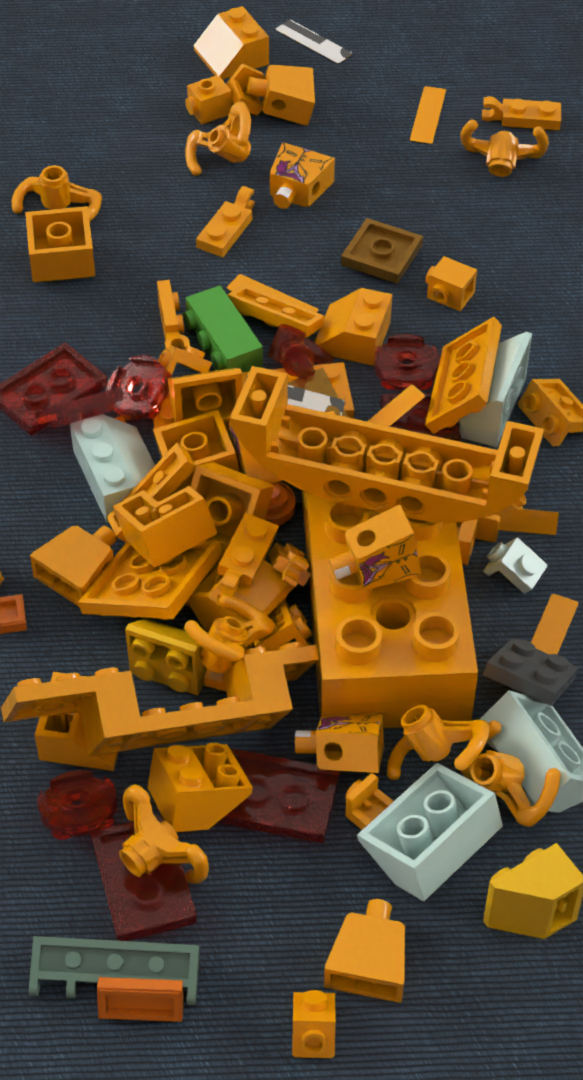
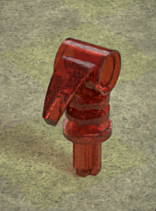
[267,324,334,380]

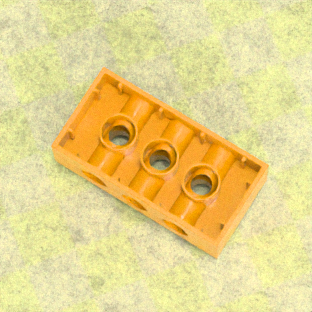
[302,490,478,728]

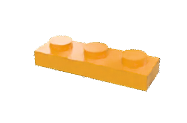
[227,284,325,338]
[107,443,196,543]

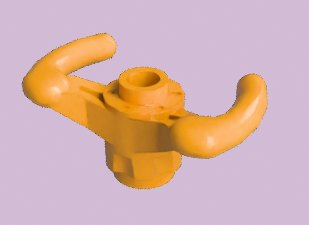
[185,102,251,176]
[460,119,549,177]
[11,165,102,222]
[184,594,274,673]
[387,705,489,781]
[460,720,561,827]
[119,784,209,884]

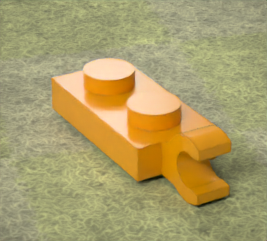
[482,96,561,130]
[196,186,255,258]
[157,280,190,351]
[217,512,279,597]
[269,542,311,587]

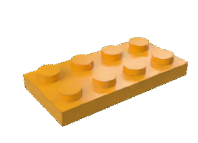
[425,317,502,434]

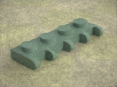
[29,936,200,1005]

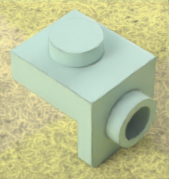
[483,537,548,594]

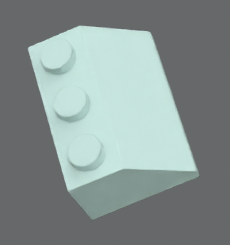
[457,332,532,448]
[70,414,155,523]
[479,691,583,813]
[357,763,503,901]

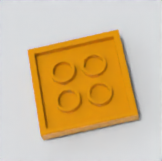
[77,540,224,620]

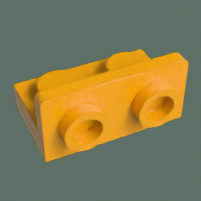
[518,379,583,447]
[254,600,313,652]

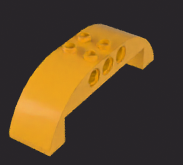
[230,366,544,523]

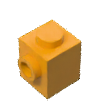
[185,75,232,125]
[425,256,477,311]

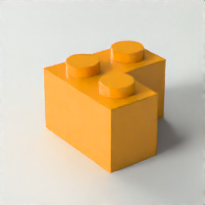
[113,486,217,567]

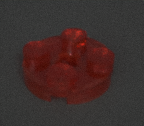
[374,334,440,390]
[106,355,172,421]
[37,770,118,840]

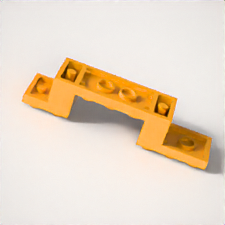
[1,642,319,757]

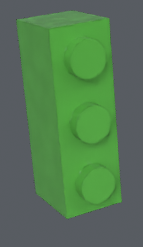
[183,285,263,372]

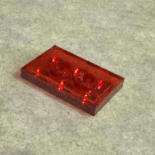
[0,342,108,436]
[217,748,340,844]
[90,815,197,941]

